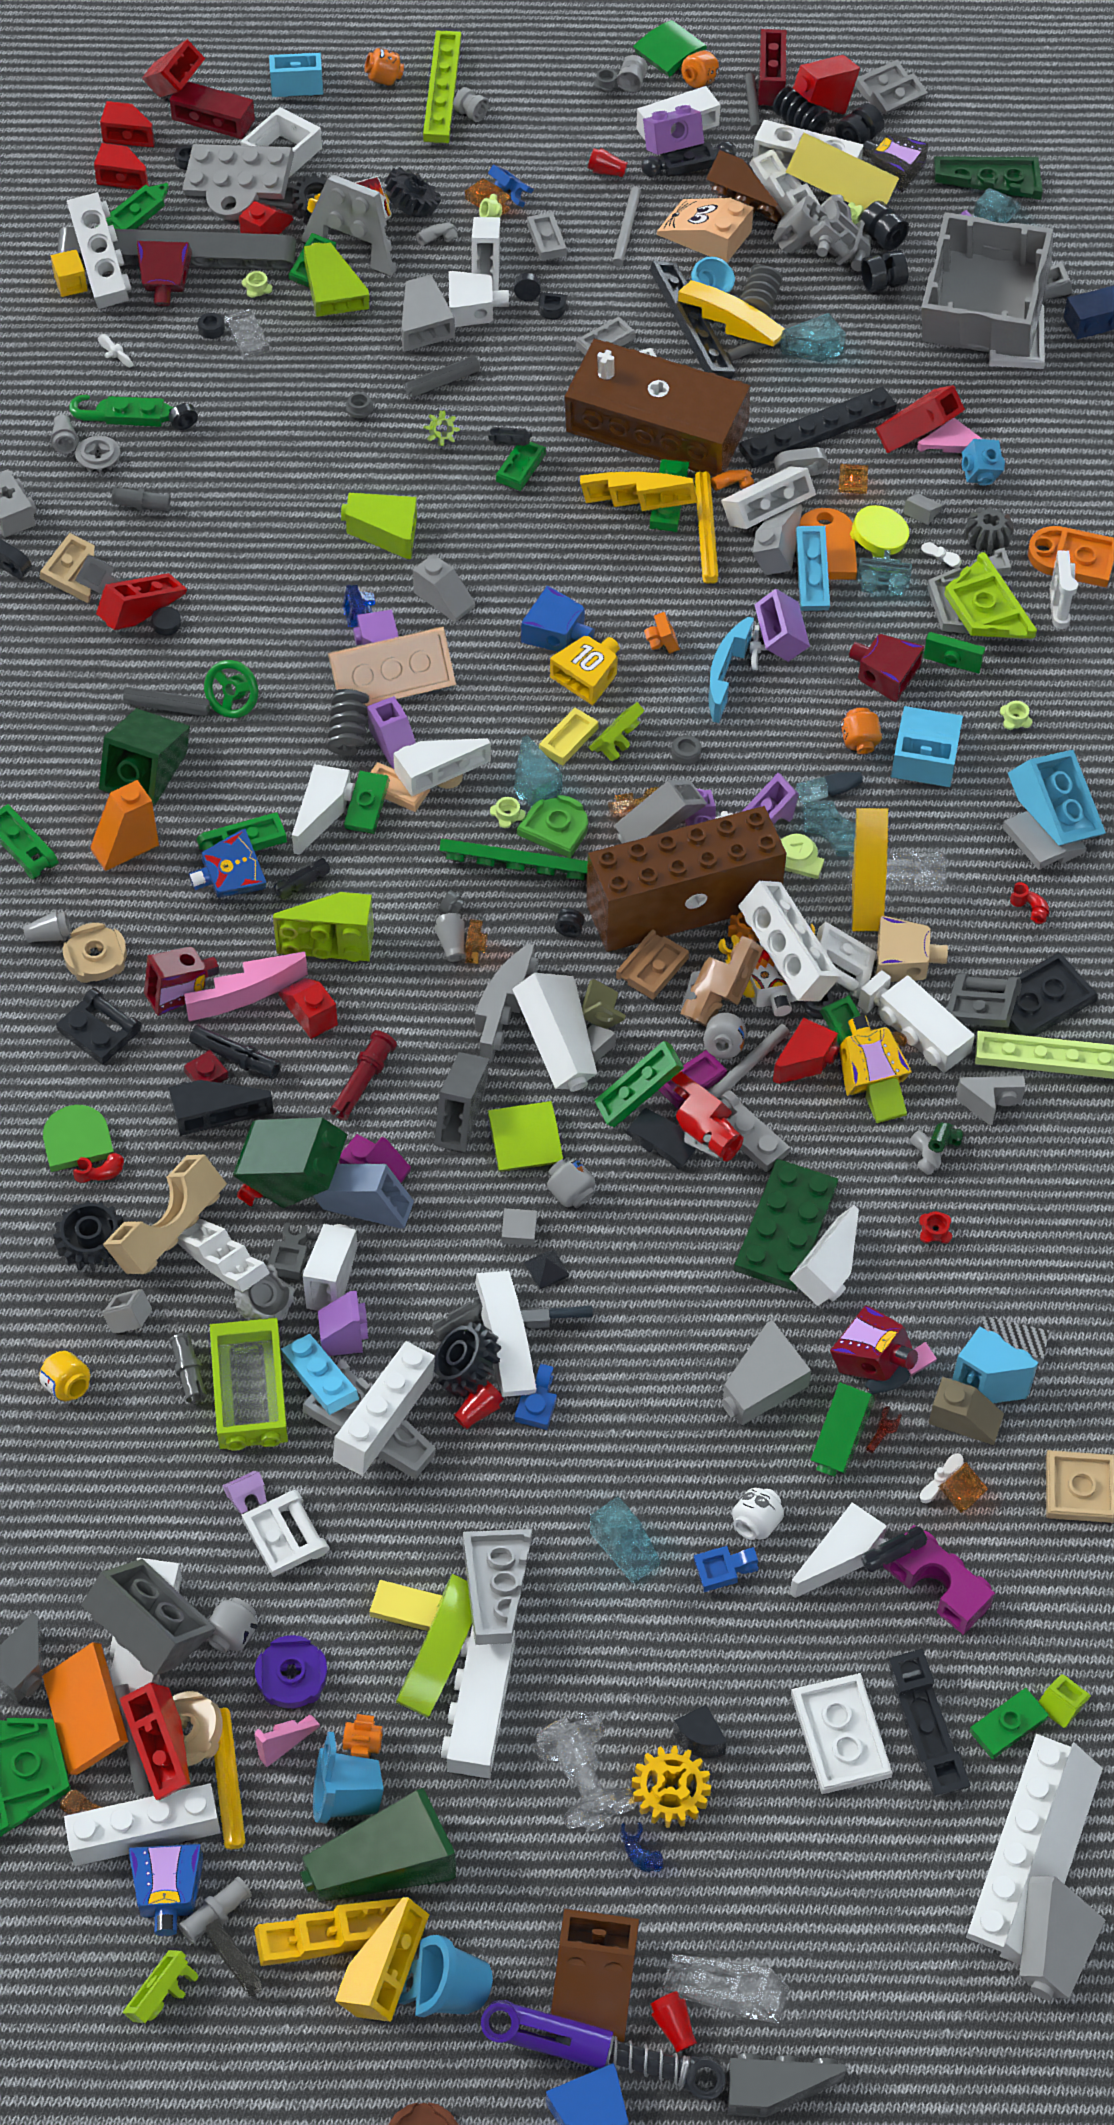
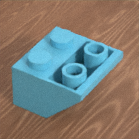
[269,53,323,97]
[952,1327,1038,1403]

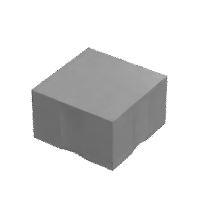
[921,212,1053,357]

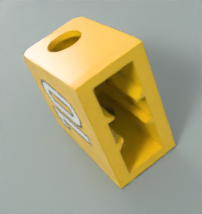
[550,636,620,706]

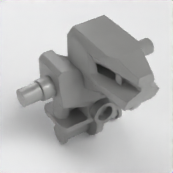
[773,194,872,271]

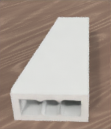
[512,973,597,1092]

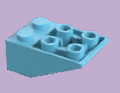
[891,706,963,787]

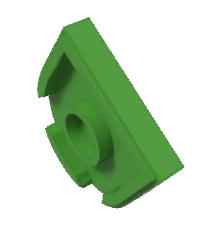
[517,795,588,858]
[43,1105,114,1172]

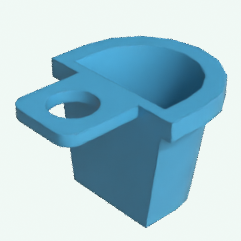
[313,1732,384,1823]
[398,1935,493,2018]

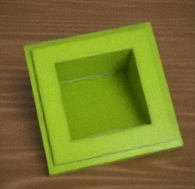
[865,1078,907,1123]
[1039,1674,1091,1728]

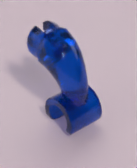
[620,1822,663,1873]

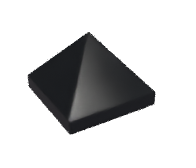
[524,1249,569,1290]

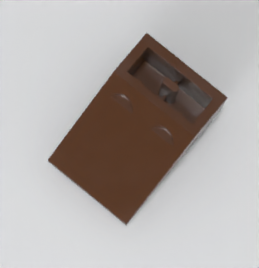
[706,150,785,224]
[548,1908,639,2042]

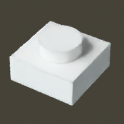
[858,970,891,1013]

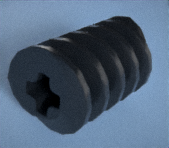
[773,86,830,134]

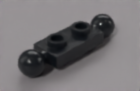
[641,141,736,177]

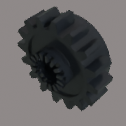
[384,167,441,217]
[53,1200,124,1271]
[434,1322,501,1397]

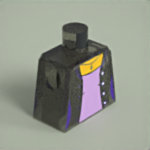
[862,133,928,193]

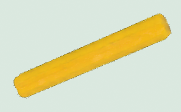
[214,1708,246,1850]

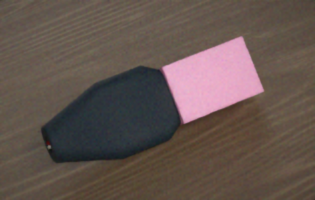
[865,1342,937,1395]

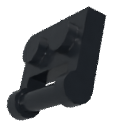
[56,988,142,1065]

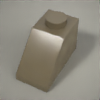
[928,1377,1004,1445]

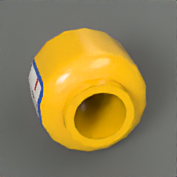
[39,1351,90,1402]

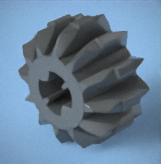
[965,505,1014,554]

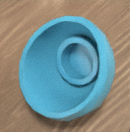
[691,256,735,294]

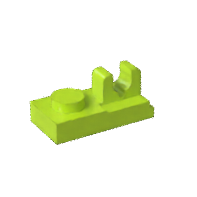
[589,702,645,761]
[122,1950,198,2023]

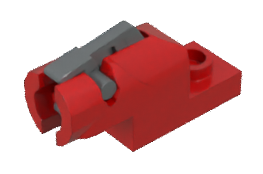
[671,1071,744,1162]

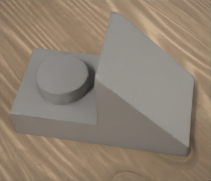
[956,1076,1025,1125]

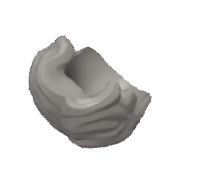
[233,1264,295,1320]

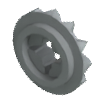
[75,436,121,473]

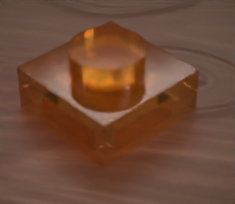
[838,464,868,494]
[465,919,488,964]
[938,1462,988,1513]

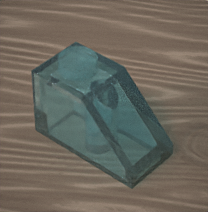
[974,188,1021,223]
[780,313,846,362]
[514,735,562,807]
[590,1496,661,1584]

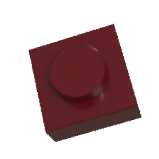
[184,1050,229,1083]

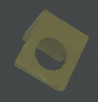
[582,979,626,1029]

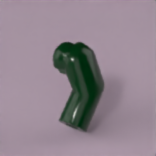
[928,1122,964,1153]

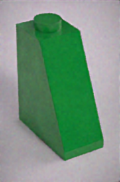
[811,1382,875,1477]

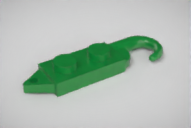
[95,183,169,229]
[69,394,174,427]

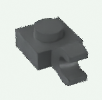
[75,554,123,594]

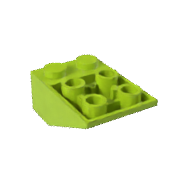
[273,892,374,962]

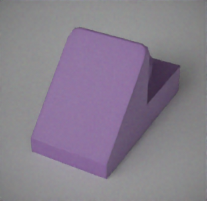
[742,773,799,825]

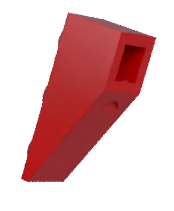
[875,385,965,453]

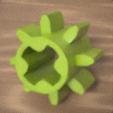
[423,411,460,446]

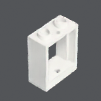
[241,107,322,177]

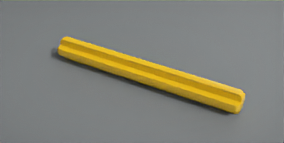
[695,471,718,584]

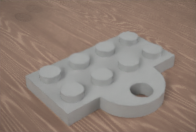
[182,144,294,221]

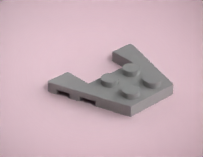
[301,175,397,276]
[927,548,1034,640]

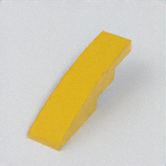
[678,280,786,346]
[580,472,698,511]
[852,808,888,931]
[254,1897,408,1966]

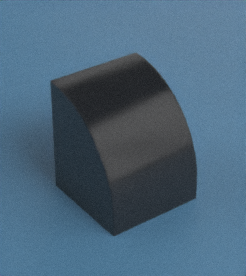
[673,1705,727,1758]

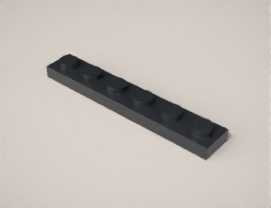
[649,261,735,379]
[739,386,897,468]

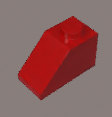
[100,101,155,148]
[94,143,149,190]
[239,201,294,235]
[278,978,338,1039]
[773,1018,839,1084]

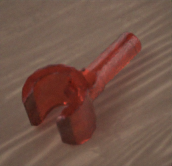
[866,1406,902,1453]

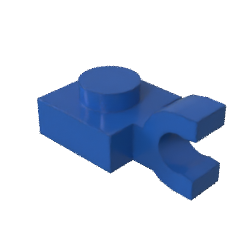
[488,164,534,207]
[514,1363,557,1430]
[694,1546,758,1592]

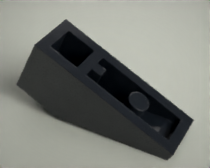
[168,1080,274,1136]

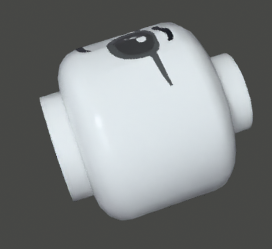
[732,1488,784,1540]

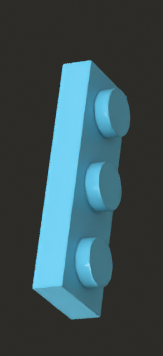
[796,526,830,611]
[281,1333,359,1415]

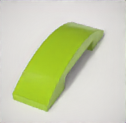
[396,1574,472,1718]

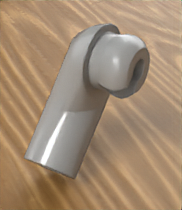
[416,222,458,246]
[910,1130,941,1175]

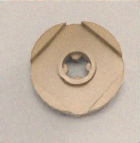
[63,923,127,983]
[173,1691,223,1766]

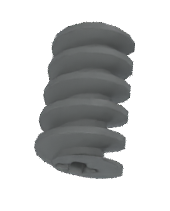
[740,264,783,317]
[327,689,370,756]

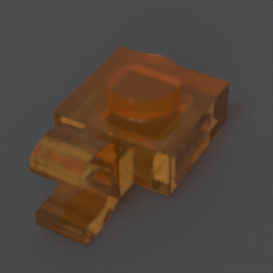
[465,178,510,215]
[608,787,659,814]

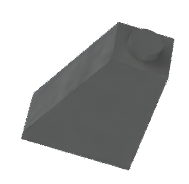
[434,1052,490,1152]

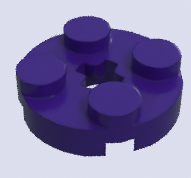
[255,1635,328,1708]

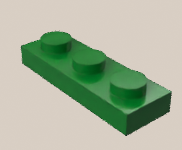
[649,459,689,532]
[594,1041,684,1127]

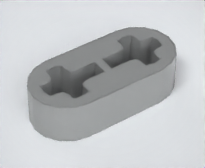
[774,447,829,476]

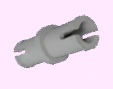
[178,1877,252,1944]

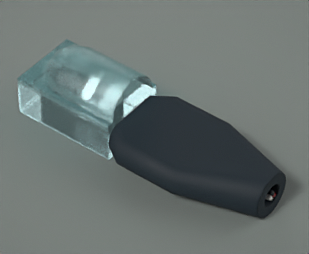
[796,772,863,804]

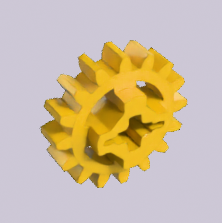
[631,1745,711,1828]

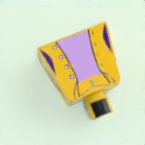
[839,1015,911,1096]

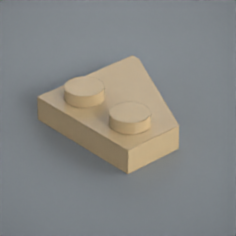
[40,533,95,603]

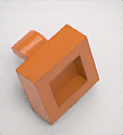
[644,612,680,654]

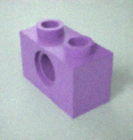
[643,105,704,155]

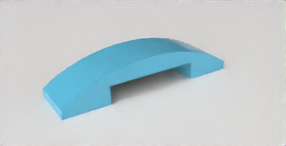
[709,617,754,723]

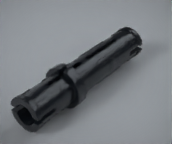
[189,1024,281,1080]

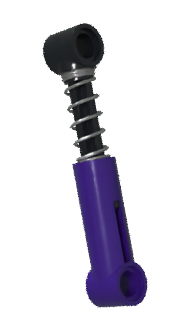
[481,2000,725,2100]

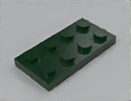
[734,1159,839,1292]

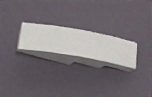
[749,149,820,214]
[177,1219,270,1292]
[475,1271,536,1397]

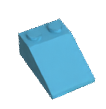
[1008,750,1106,846]

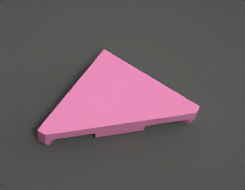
[917,418,982,453]
[255,1715,320,1767]

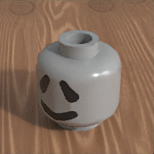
[208,1597,258,1653]

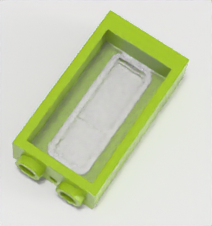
[209,1318,288,1451]

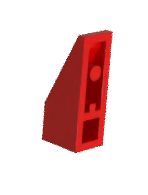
[96,573,187,630]
[119,1682,190,1801]

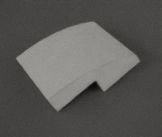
[855,60,928,114]
[1003,811,1087,870]

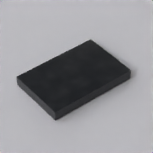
[989,952,1098,1037]

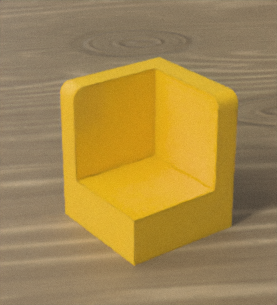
[50,250,88,297]

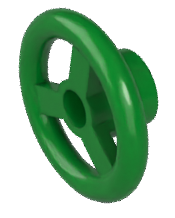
[204,660,259,718]

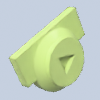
[781,834,824,879]

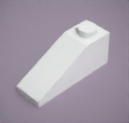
[394,738,491,796]
[292,764,355,855]
[789,1205,859,1306]
[790,1503,887,1598]

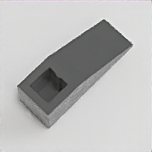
[727,2053,846,2117]

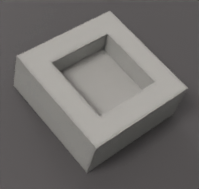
[501,1208,537,1246]

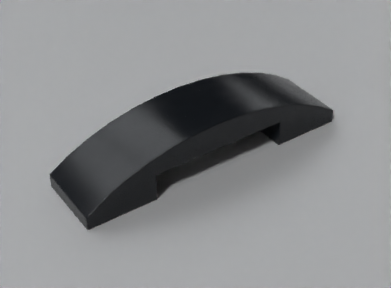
[888,1649,971,1797]

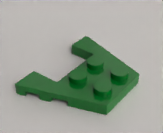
[0,1718,71,1837]

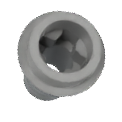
[50,414,79,454]
[23,910,72,943]
[434,913,465,962]

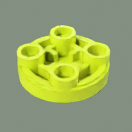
[850,505,909,560]

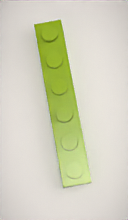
[423,31,461,143]

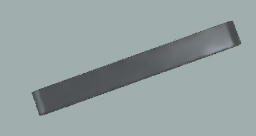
[57,227,296,270]

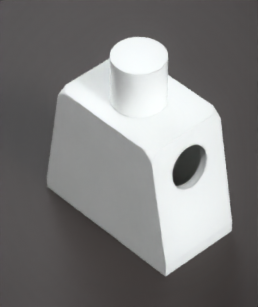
[449,271,509,327]

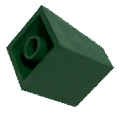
[99,708,190,807]
[232,1118,348,1209]

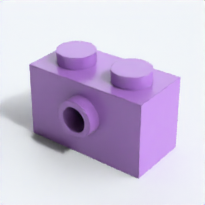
[754,589,810,662]

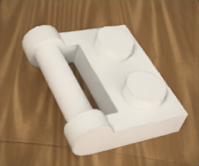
[1050,551,1078,629]
[816,922,876,999]
[242,1490,330,1577]

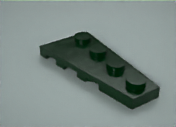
[933,156,1043,200]

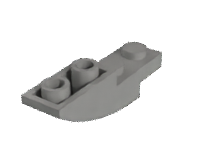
[475,944,539,1062]

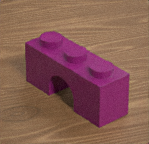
[883,1525,995,1635]

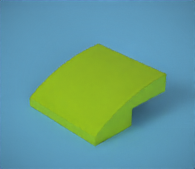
[488,1101,563,1172]

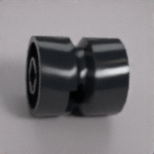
[835,103,884,145]
[860,200,909,251]
[861,250,909,293]

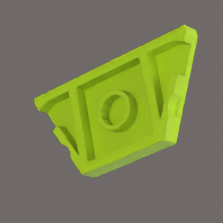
[944,552,1037,639]

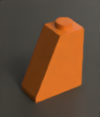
[90,780,159,871]

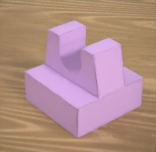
[222,1471,267,1514]

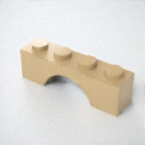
[103,1155,227,1274]

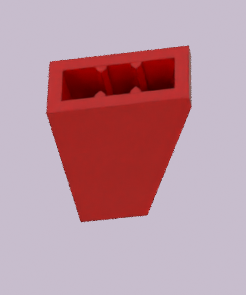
[142,39,205,98]
[793,55,860,114]

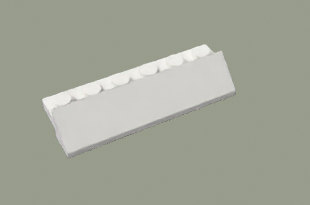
[966,1734,1103,1964]

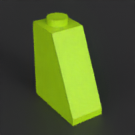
[304,242,369,317]
[341,493,417,559]

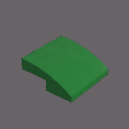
[633,20,707,78]

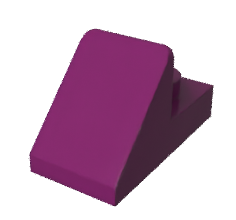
[339,1134,411,1183]

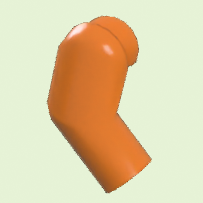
[711,469,754,491]

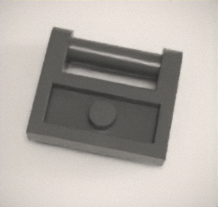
[947,973,1021,1027]

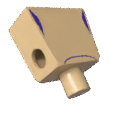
[876,916,948,982]

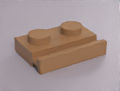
[616,929,689,1000]

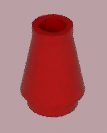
[587,148,628,178]
[453,1381,504,1430]
[650,1991,697,2053]

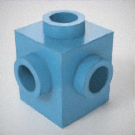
[962,439,1005,486]

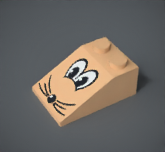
[657,198,754,262]

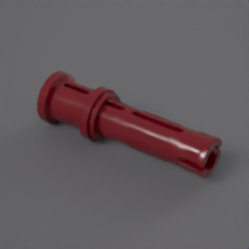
[330,1030,397,1121]

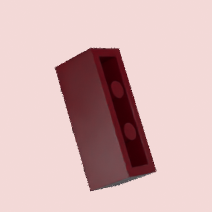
[758,29,787,106]
[169,81,255,139]

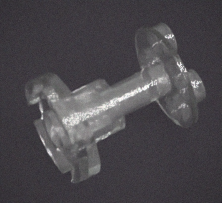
[533,1712,635,1832]

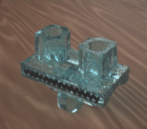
[857,550,912,597]

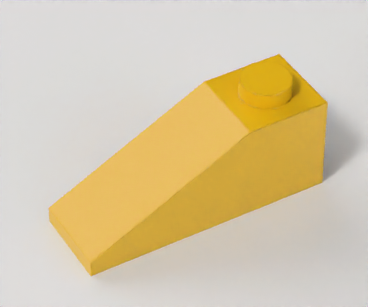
[335,1897,430,2022]

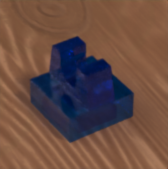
[342,585,376,627]

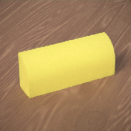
[786,132,899,210]

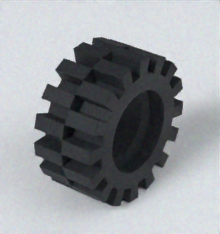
[292,173,327,224]

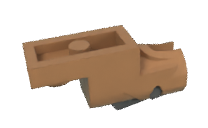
[680,936,764,1026]

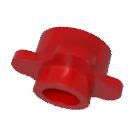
[919,1211,953,1244]

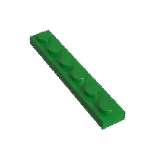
[439,838,588,881]

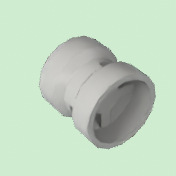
[617,55,648,92]
[453,87,489,122]

